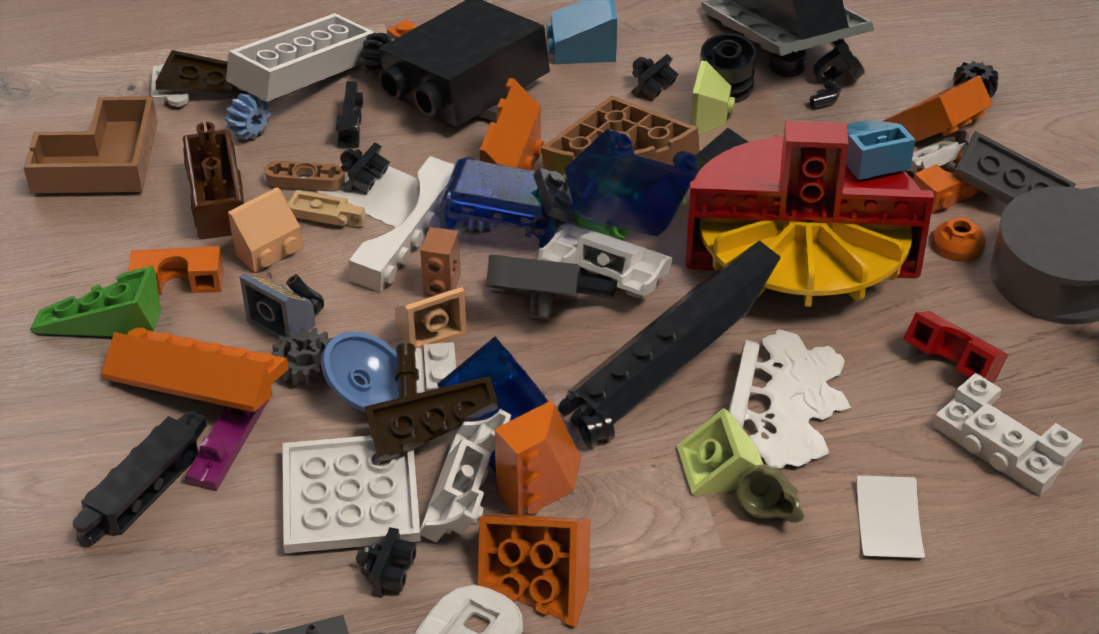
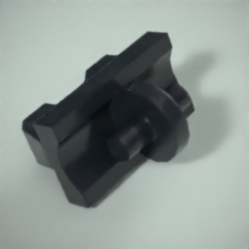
[631,54,679,100]
[340,142,390,193]
[356,527,417,598]

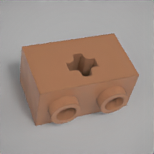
[420,227,461,296]

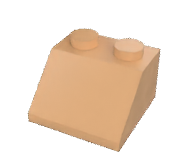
[228,187,303,273]
[395,287,467,348]

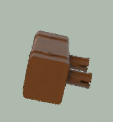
[183,122,244,239]

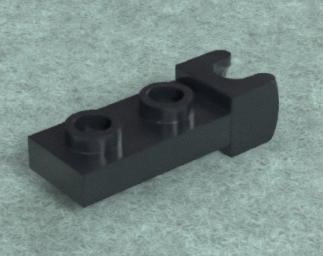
[336,81,363,149]

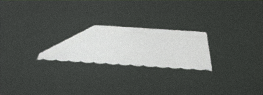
[290,165,468,241]

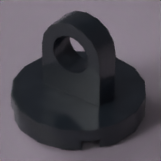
[813,39,865,83]

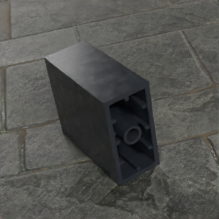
[379,0,550,127]

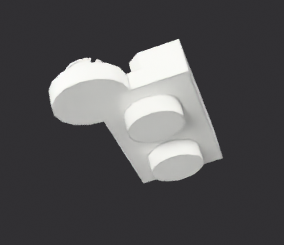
[151,64,189,108]

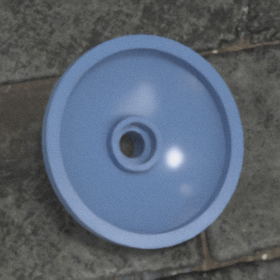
[321,332,399,412]

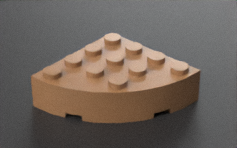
[541,95,700,186]

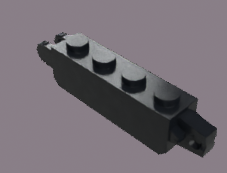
[73,410,207,547]

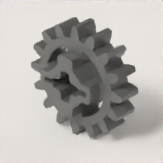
[271,327,333,385]

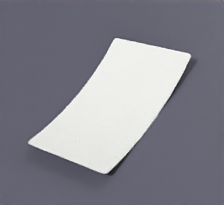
[857,476,925,558]

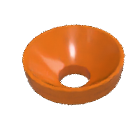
[932,217,986,262]

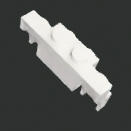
[537,223,673,298]
[933,373,1083,497]
[420,409,511,543]

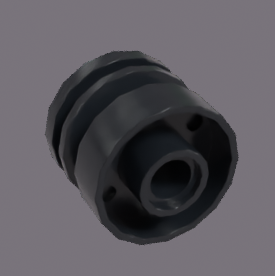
[700,33,756,103]

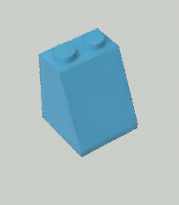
[546,0,617,64]

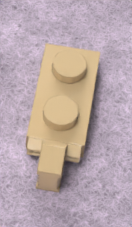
[288,190,366,228]

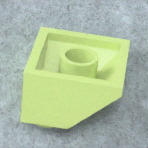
[691,61,735,135]
[677,408,763,496]

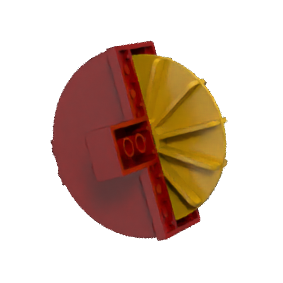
[685,121,934,307]

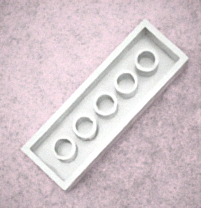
[226,13,375,102]

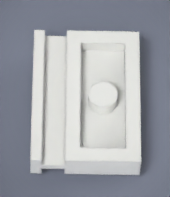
[907,141,967,174]
[415,342,457,393]

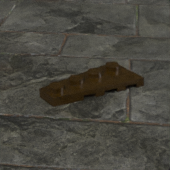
[155,50,249,94]
[365,376,498,465]

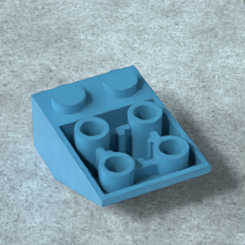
[846,119,915,180]

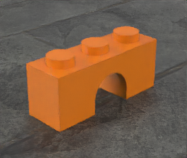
[914,152,982,214]
[128,246,224,295]

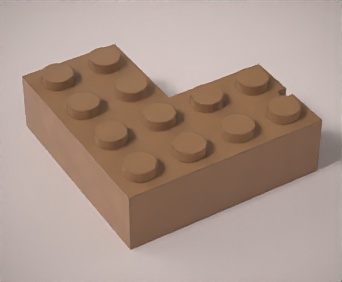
[23,96,158,194]

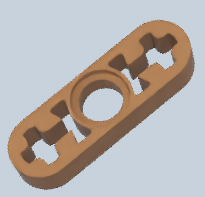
[264,161,346,191]

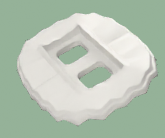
[415,585,523,634]

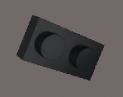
[533,167,576,223]

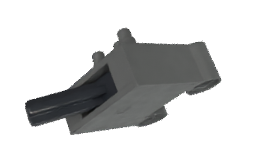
[486,255,617,321]

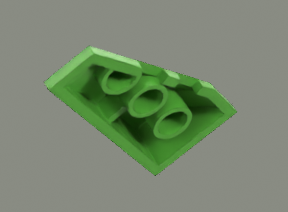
[30,266,161,336]

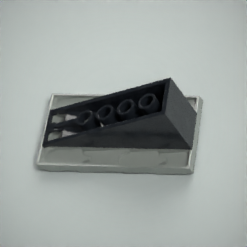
[701,0,874,56]

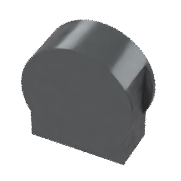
[990,186,1099,324]

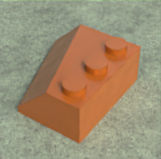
[882,75,993,142]
[480,78,544,200]
[494,401,581,515]
[478,514,591,627]

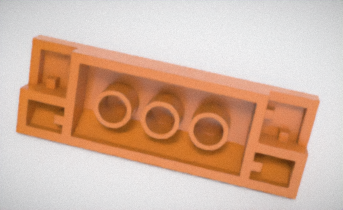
[101,328,289,412]

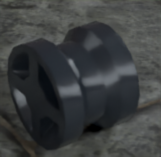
[578,409,615,447]

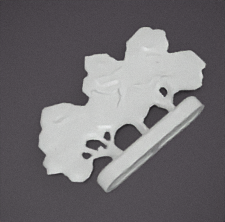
[729,329,851,469]

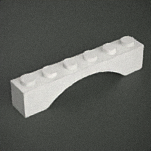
[349,156,462,293]

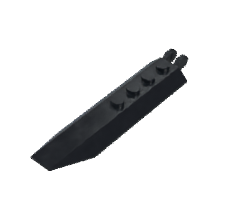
[558,240,781,427]

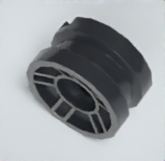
[770,49,807,77]

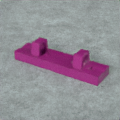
[185,400,269,492]

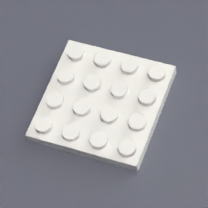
[282,435,421,553]

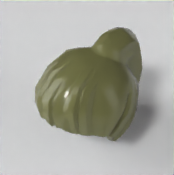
[736,464,804,523]

